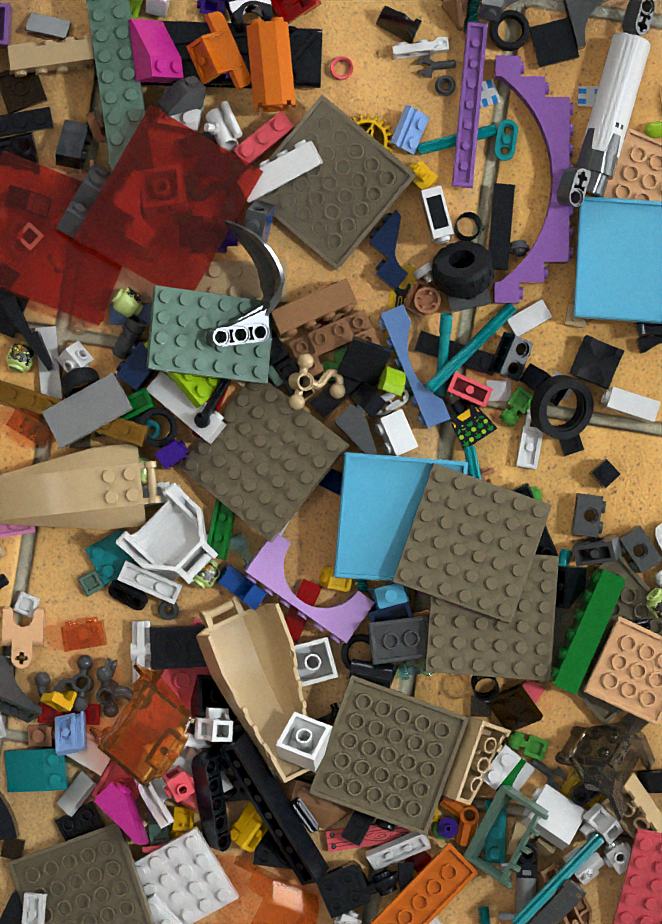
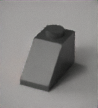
[157,75,206,117]

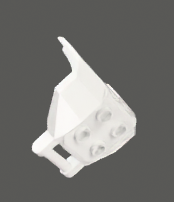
[116,482,219,584]
[134,726,233,829]

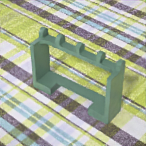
[463,785,549,888]

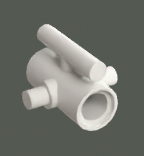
[204,101,242,152]

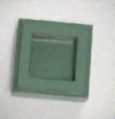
[268,366,283,388]
[78,569,106,597]
[147,822,171,845]

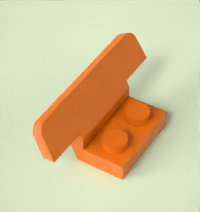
[186,11,251,90]

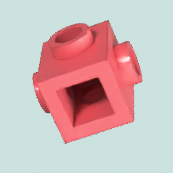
[161,765,195,803]

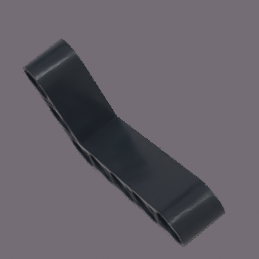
[191,742,231,852]

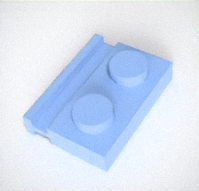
[390,105,429,155]
[55,711,87,756]

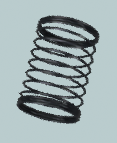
[454,212,482,241]
[471,675,500,703]

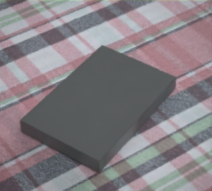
[367,615,429,665]

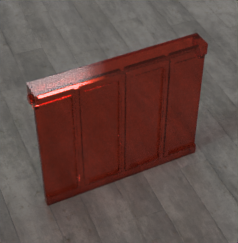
[75,105,263,291]
[0,150,144,327]

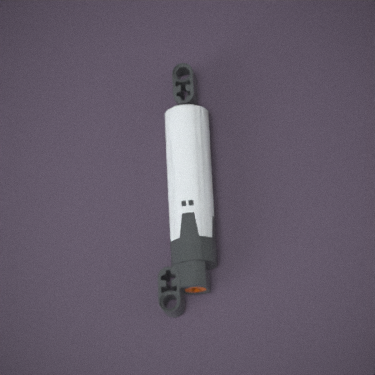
[556,0,655,207]

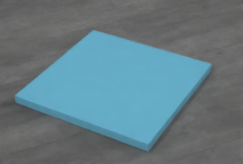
[573,196,662,324]
[333,452,468,581]

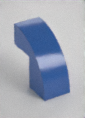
[216,562,267,610]

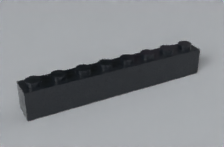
[219,731,329,886]

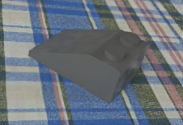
[334,404,377,454]

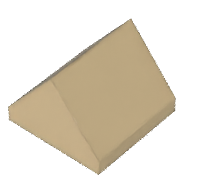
[535,835,557,860]

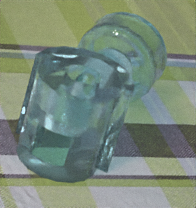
[229,532,252,569]
[399,658,435,681]

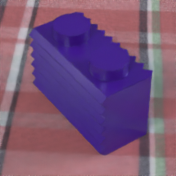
[154,439,189,470]

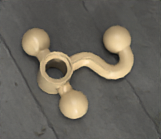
[289,353,346,410]

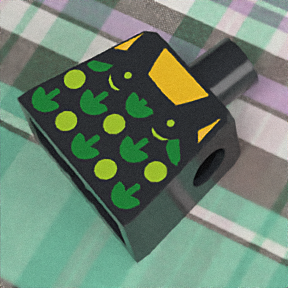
[450,399,497,450]

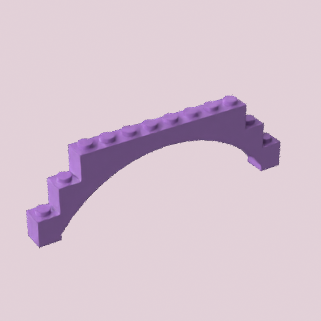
[493,55,574,304]

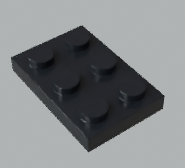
[150,625,208,670]

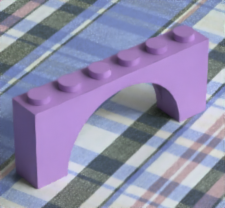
[244,534,375,644]

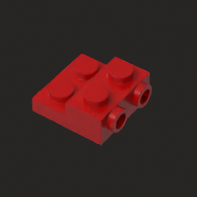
[271,0,322,24]

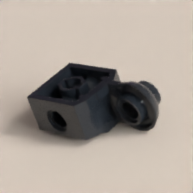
[316,860,399,919]

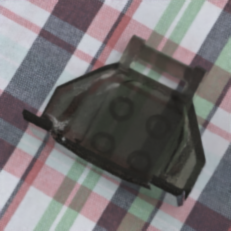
[555,722,655,821]

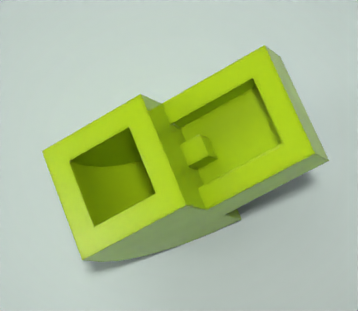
[377,366,406,396]

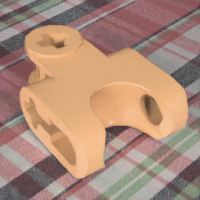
[2,607,46,669]

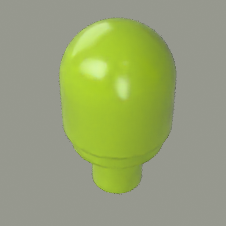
[645,121,662,138]

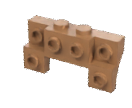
[289,309,381,376]

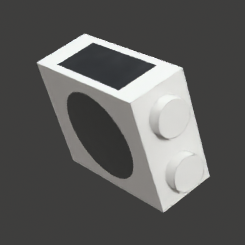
[420,185,454,245]

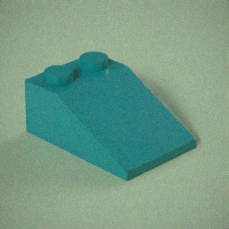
[4,746,70,792]

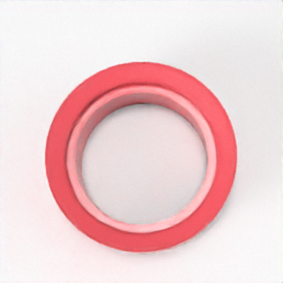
[331,56,353,80]

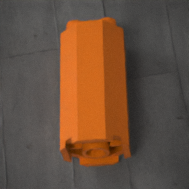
[246,17,296,112]

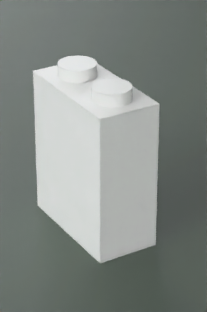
[601,387,661,423]
[521,784,588,850]

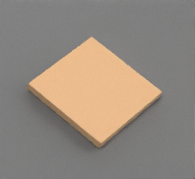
[604,127,662,201]
[582,616,662,726]

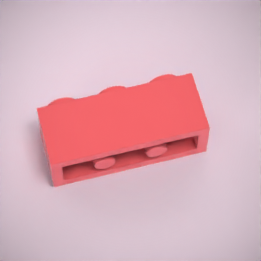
[233,111,294,169]

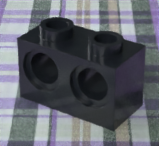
[488,332,534,382]

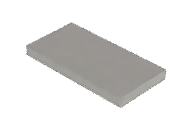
[42,372,133,449]

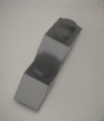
[56,163,112,238]

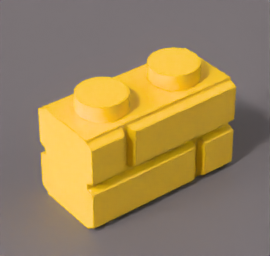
[230,802,268,852]

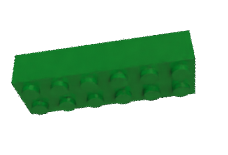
[549,568,627,695]

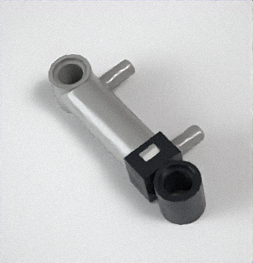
[498,838,538,924]

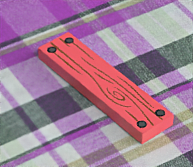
[326,823,409,852]

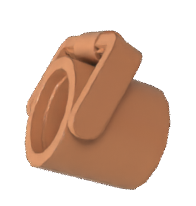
[404,280,441,318]

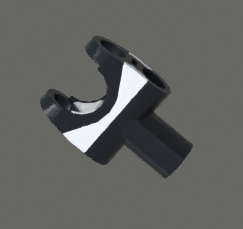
[225,0,273,32]

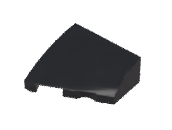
[376,6,422,44]
[0,132,41,174]

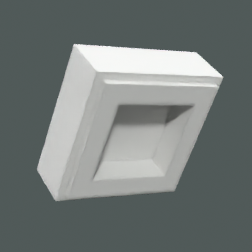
[13,591,41,618]

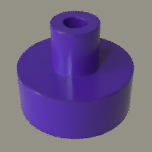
[437,816,458,838]

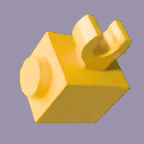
[408,160,438,192]

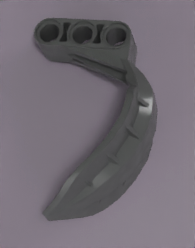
[206,220,285,347]

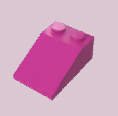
[129,19,184,83]
[94,782,149,845]

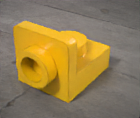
[319,566,353,593]
[40,691,77,712]
[170,806,194,838]

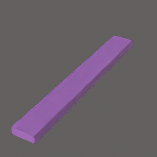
[452,22,488,189]

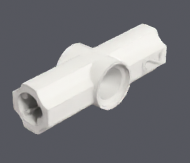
[130,620,151,683]

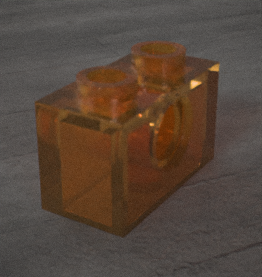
[6,407,53,447]
[60,617,107,652]

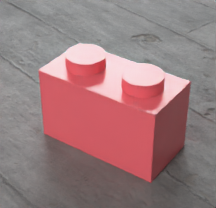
[446,372,493,408]

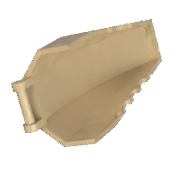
[0,443,161,530]
[196,596,310,783]

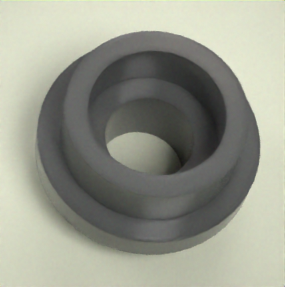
[435,75,455,96]
[509,240,529,257]
[158,601,179,620]

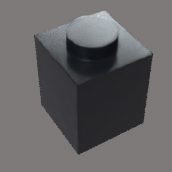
[589,459,621,488]

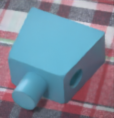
[369,582,411,609]

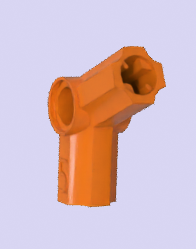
[439,796,480,847]

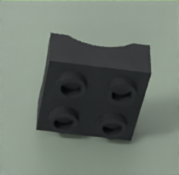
[569,335,624,390]

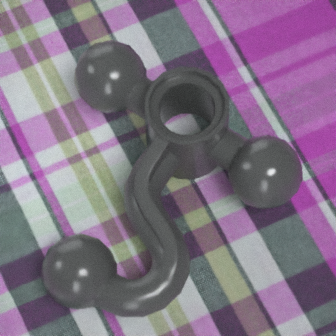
[34,655,94,712]
[96,666,156,718]

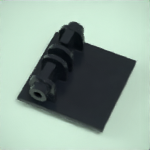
[253,830,293,870]

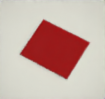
[405,851,432,873]

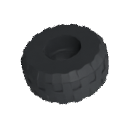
[432,241,494,299]

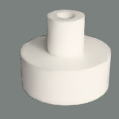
[413,262,433,283]

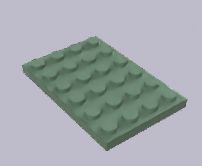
[146,285,273,384]

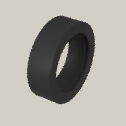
[530,375,594,440]

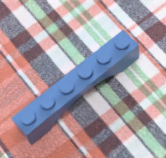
[378,305,451,429]

